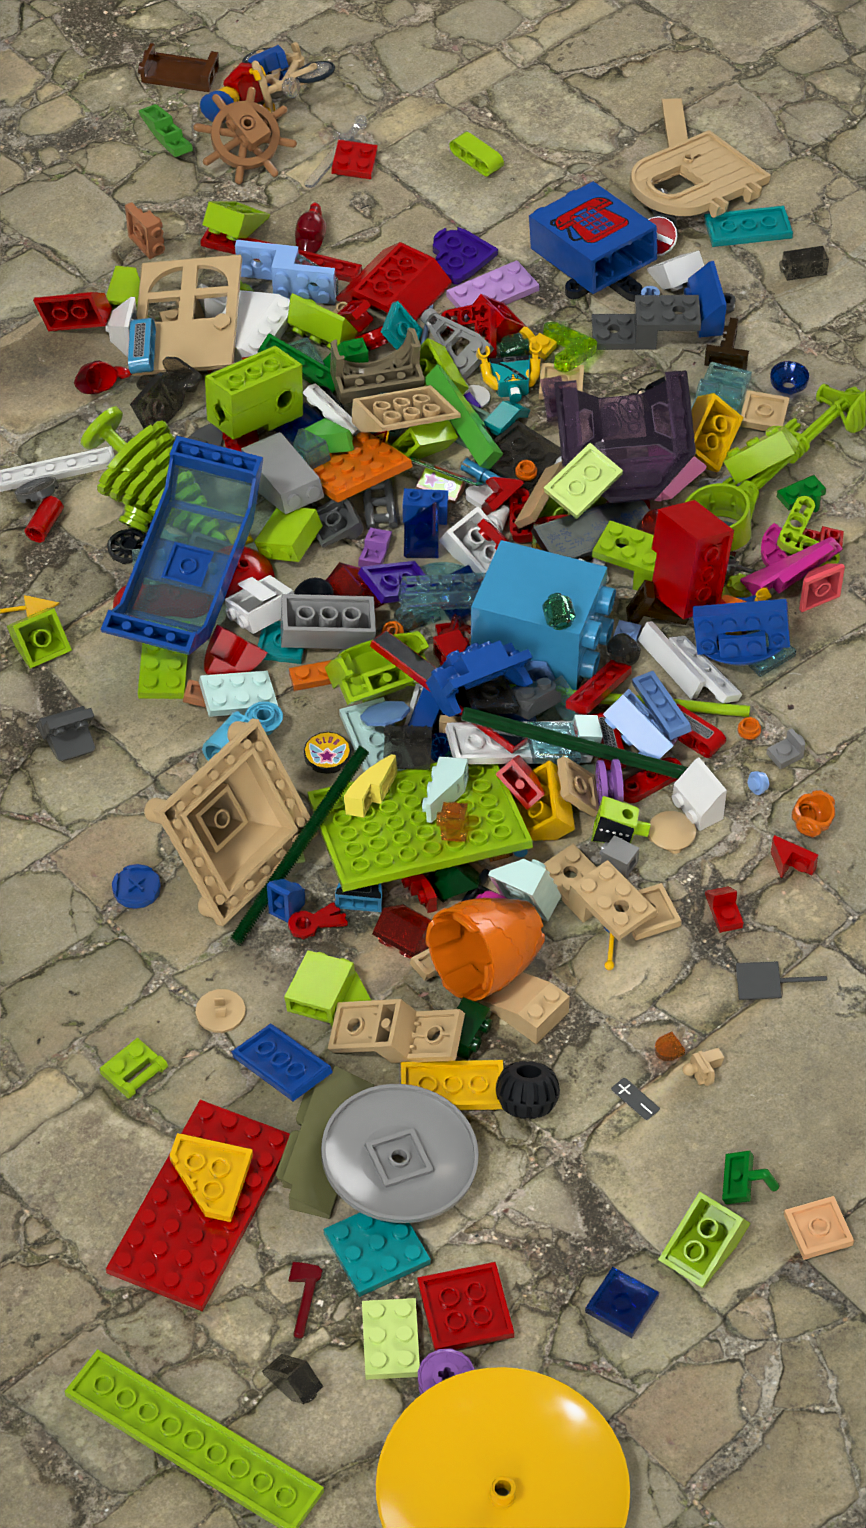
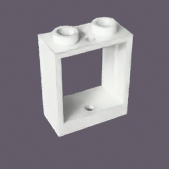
[224,575,294,634]

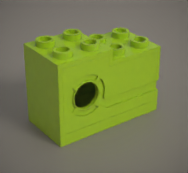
[205,346,303,440]

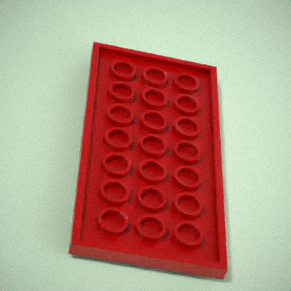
[106,1100,290,1312]

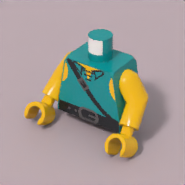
[476,342,542,402]

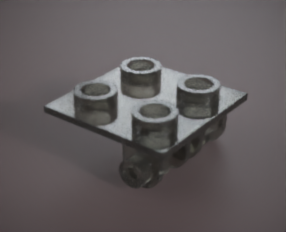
[383,724,433,770]

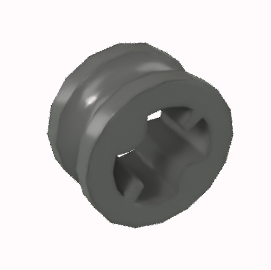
[723,293,736,313]

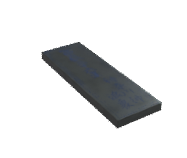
[531,500,656,559]

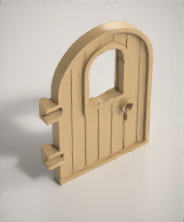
[629,130,771,218]

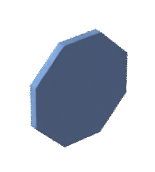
[360,701,410,729]

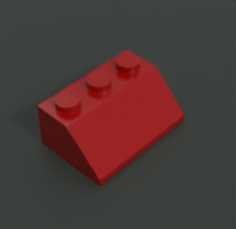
[33,292,112,332]

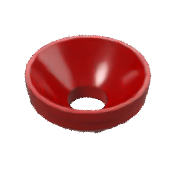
[355,326,389,351]

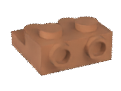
[125,202,165,259]

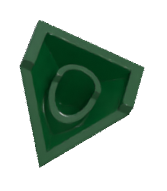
[429,863,480,903]

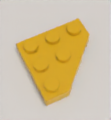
[170,1133,253,1222]

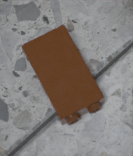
[138,43,220,92]

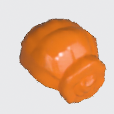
[792,790,835,837]

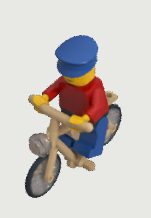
[200,42,335,123]

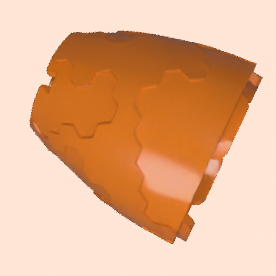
[426,897,545,1001]

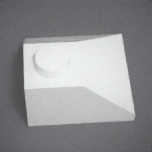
[106,297,137,357]

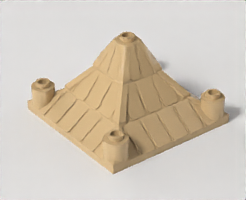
[144,718,319,926]

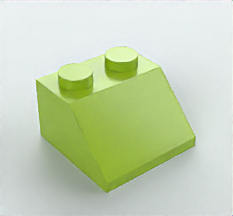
[7,608,72,669]

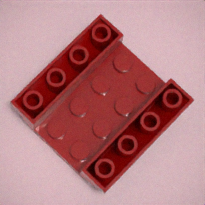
[336,242,452,321]

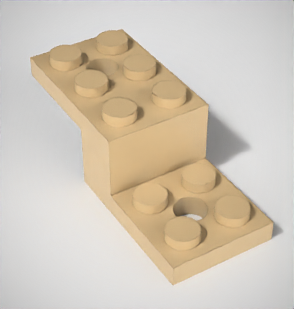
[543,843,657,941]
[328,999,465,1063]

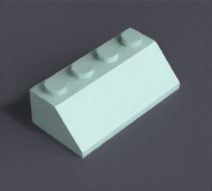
[488,859,561,921]

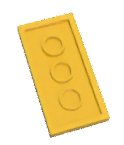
[401,1060,503,1110]

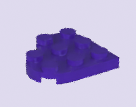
[433,227,498,285]

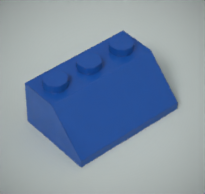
[684,261,727,338]

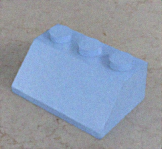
[603,689,678,759]

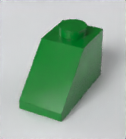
[322,337,369,368]

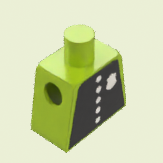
[591,796,650,843]

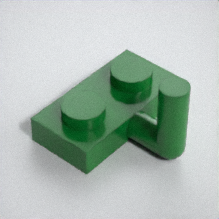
[776,475,826,513]
[722,1150,780,1205]

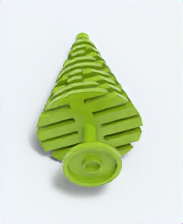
[80,406,227,542]

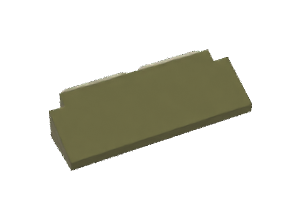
[276,1065,374,1219]

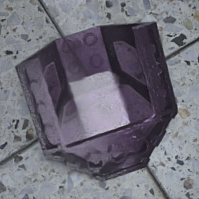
[554,370,696,503]

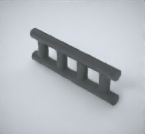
[362,478,398,530]

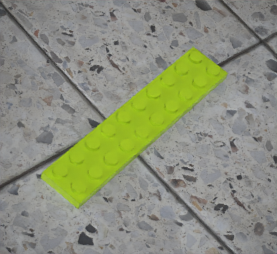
[64,1349,324,1528]

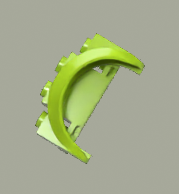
[325,631,429,705]

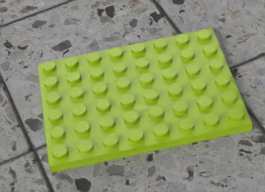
[307,762,533,892]

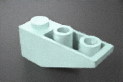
[422,757,469,823]

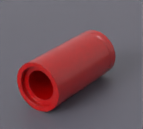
[24,496,64,543]

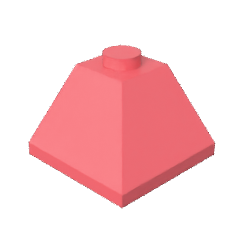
[799,564,845,613]

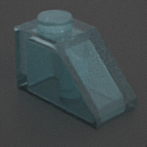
[293,428,331,469]

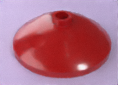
[217,546,275,599]

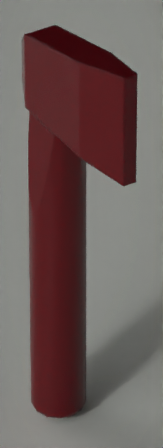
[288,1262,323,1339]

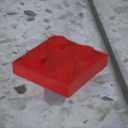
[331,139,378,179]

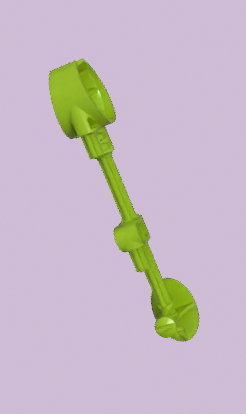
[685,384,866,551]

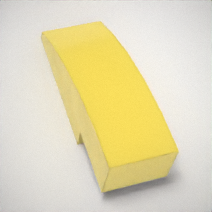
[344,754,398,818]

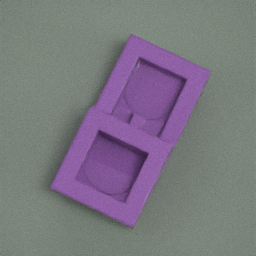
[358,528,392,567]

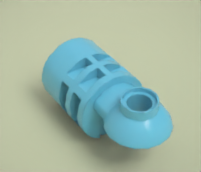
[202,702,283,761]

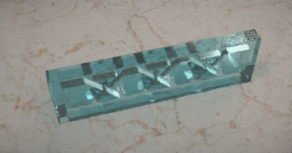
[398,573,486,612]

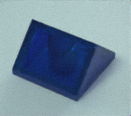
[404,502,439,558]

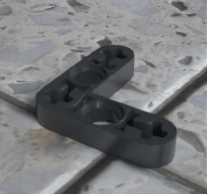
[565,275,643,302]

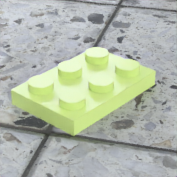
[544,443,623,519]
[362,1298,420,1380]

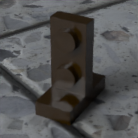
[704,317,749,372]
[626,580,689,625]

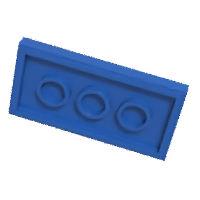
[231,1023,333,1101]

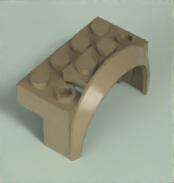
[330,328,425,404]

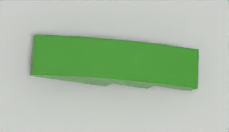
[138,104,193,157]

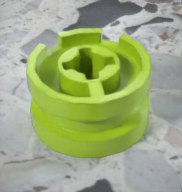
[118,504,153,534]

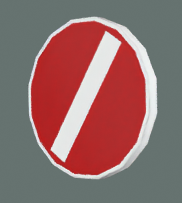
[648,216,678,256]

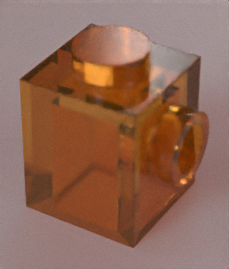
[436,802,469,842]

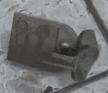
[130,357,202,429]

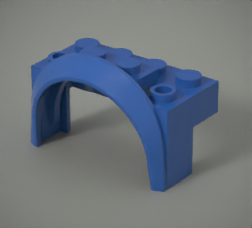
[693,599,790,666]

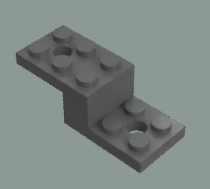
[591,295,701,350]

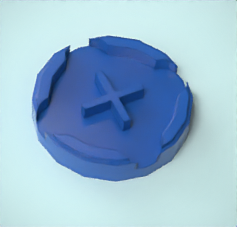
[112,864,161,909]

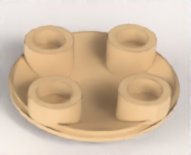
[648,811,696,854]

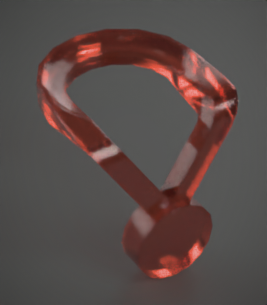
[439,614,471,635]

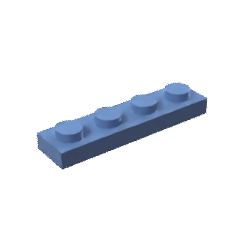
[632,671,692,740]

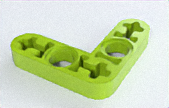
[777,496,840,567]

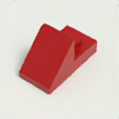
[337,299,373,332]
[481,477,524,515]
[770,835,819,878]
[705,886,744,933]

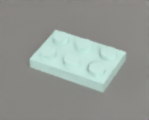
[199,671,278,717]

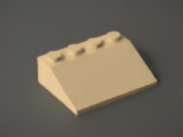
[352,385,461,432]

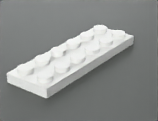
[445,721,593,764]

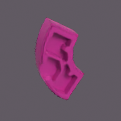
[761,523,790,567]

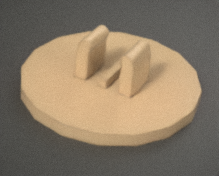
[195,989,246,1033]

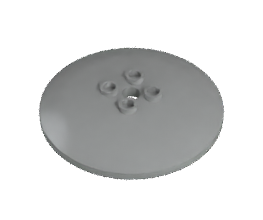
[321,1084,479,1223]

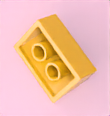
[691,393,744,472]
[514,760,575,841]

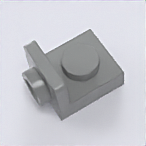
[766,729,805,770]

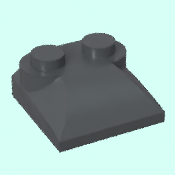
[316,498,364,547]
[495,678,561,720]

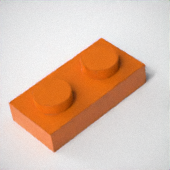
[289,660,331,691]

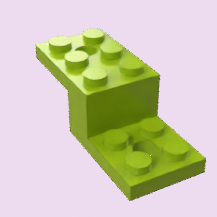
[592,520,657,591]

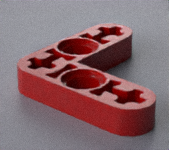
[441,302,497,362]
[510,488,568,543]

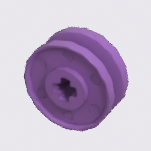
[595,759,624,806]
[418,1349,474,1395]

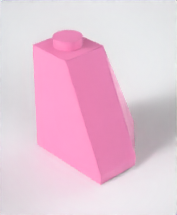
[645,446,707,501]

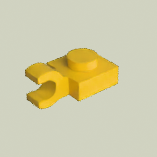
[518,327,557,360]

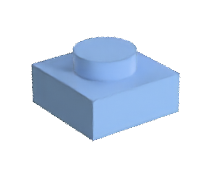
[613,620,641,648]

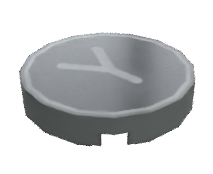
[14,477,59,503]

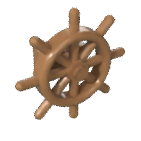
[193,87,297,185]

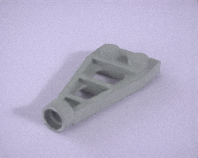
[421,308,494,380]

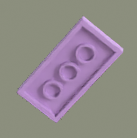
[446,260,539,321]

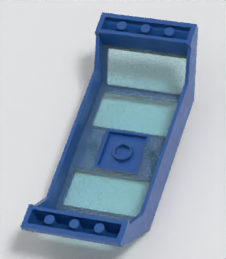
[100,436,263,655]

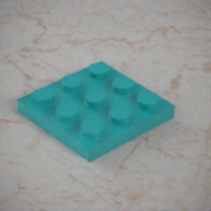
[323,1212,431,1297]

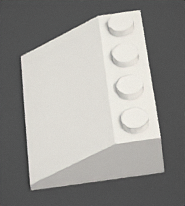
[222,290,290,363]

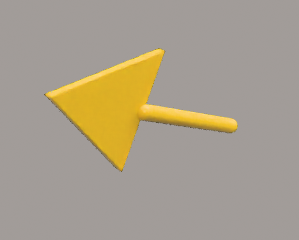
[0,595,60,617]

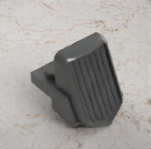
[36,706,95,761]

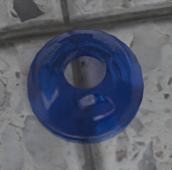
[770,361,809,395]

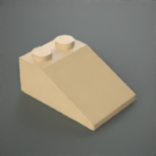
[479,972,570,1044]

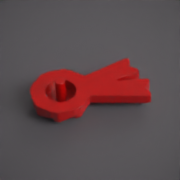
[288,902,348,940]

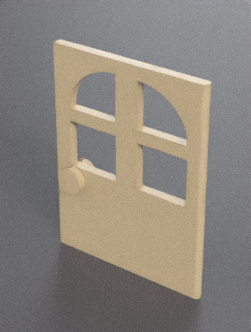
[132,255,242,376]

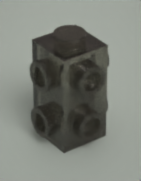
[779,246,829,281]

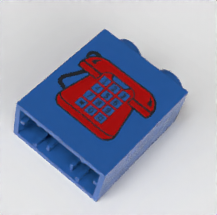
[529,181,657,294]

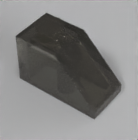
[262,1354,324,1405]

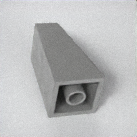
[241,432,324,514]

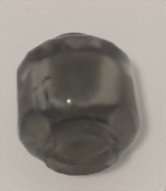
[607,633,641,666]

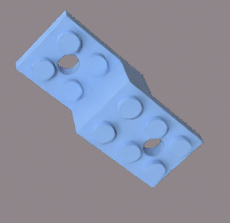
[235,240,336,305]

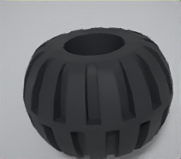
[496,1061,560,1119]

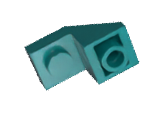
[484,401,530,436]

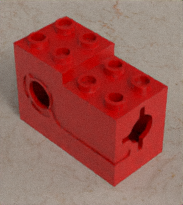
[651,500,734,619]

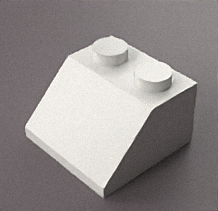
[647,250,704,292]
[672,758,727,831]

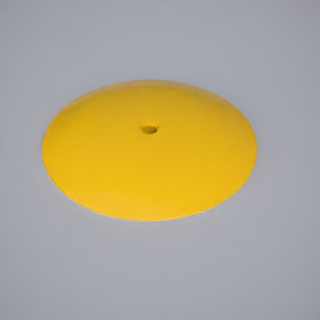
[376,1367,630,1528]

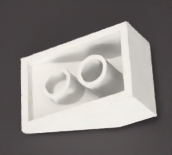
[439,506,498,579]

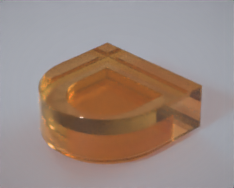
[655,1031,685,1061]

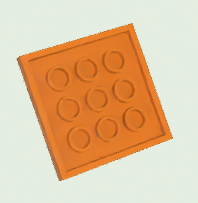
[304,432,413,503]

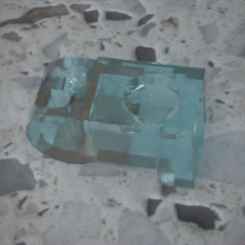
[394,592,441,632]

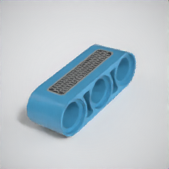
[128,318,156,374]

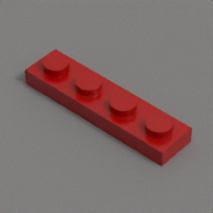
[566,660,632,715]

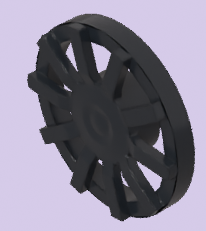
[107,529,146,565]

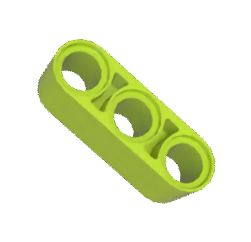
[449,132,504,176]

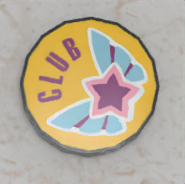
[304,732,351,774]

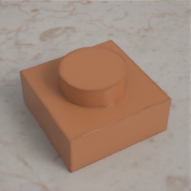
[183,679,206,707]

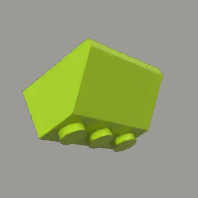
[287,293,358,350]
[419,338,469,395]
[723,426,799,484]

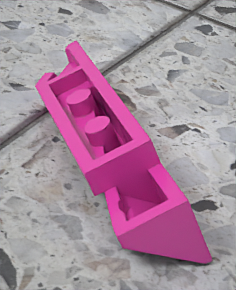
[740,537,843,595]

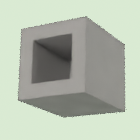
[600,835,639,878]

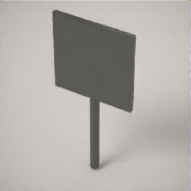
[736,961,828,1000]

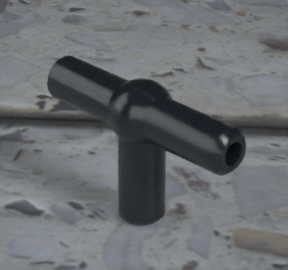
[461,869,496,902]

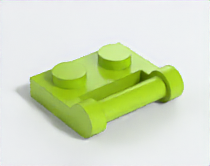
[99,1037,168,1099]

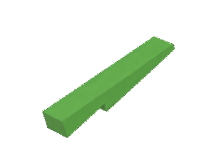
[425,364,503,469]

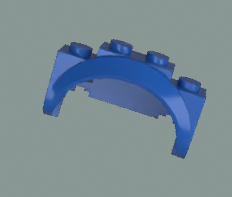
[426,640,533,717]

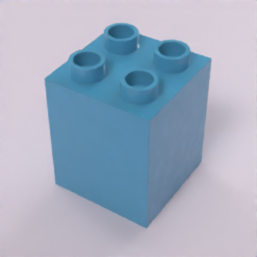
[471,540,616,690]

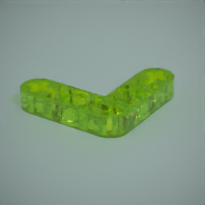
[543,322,597,372]

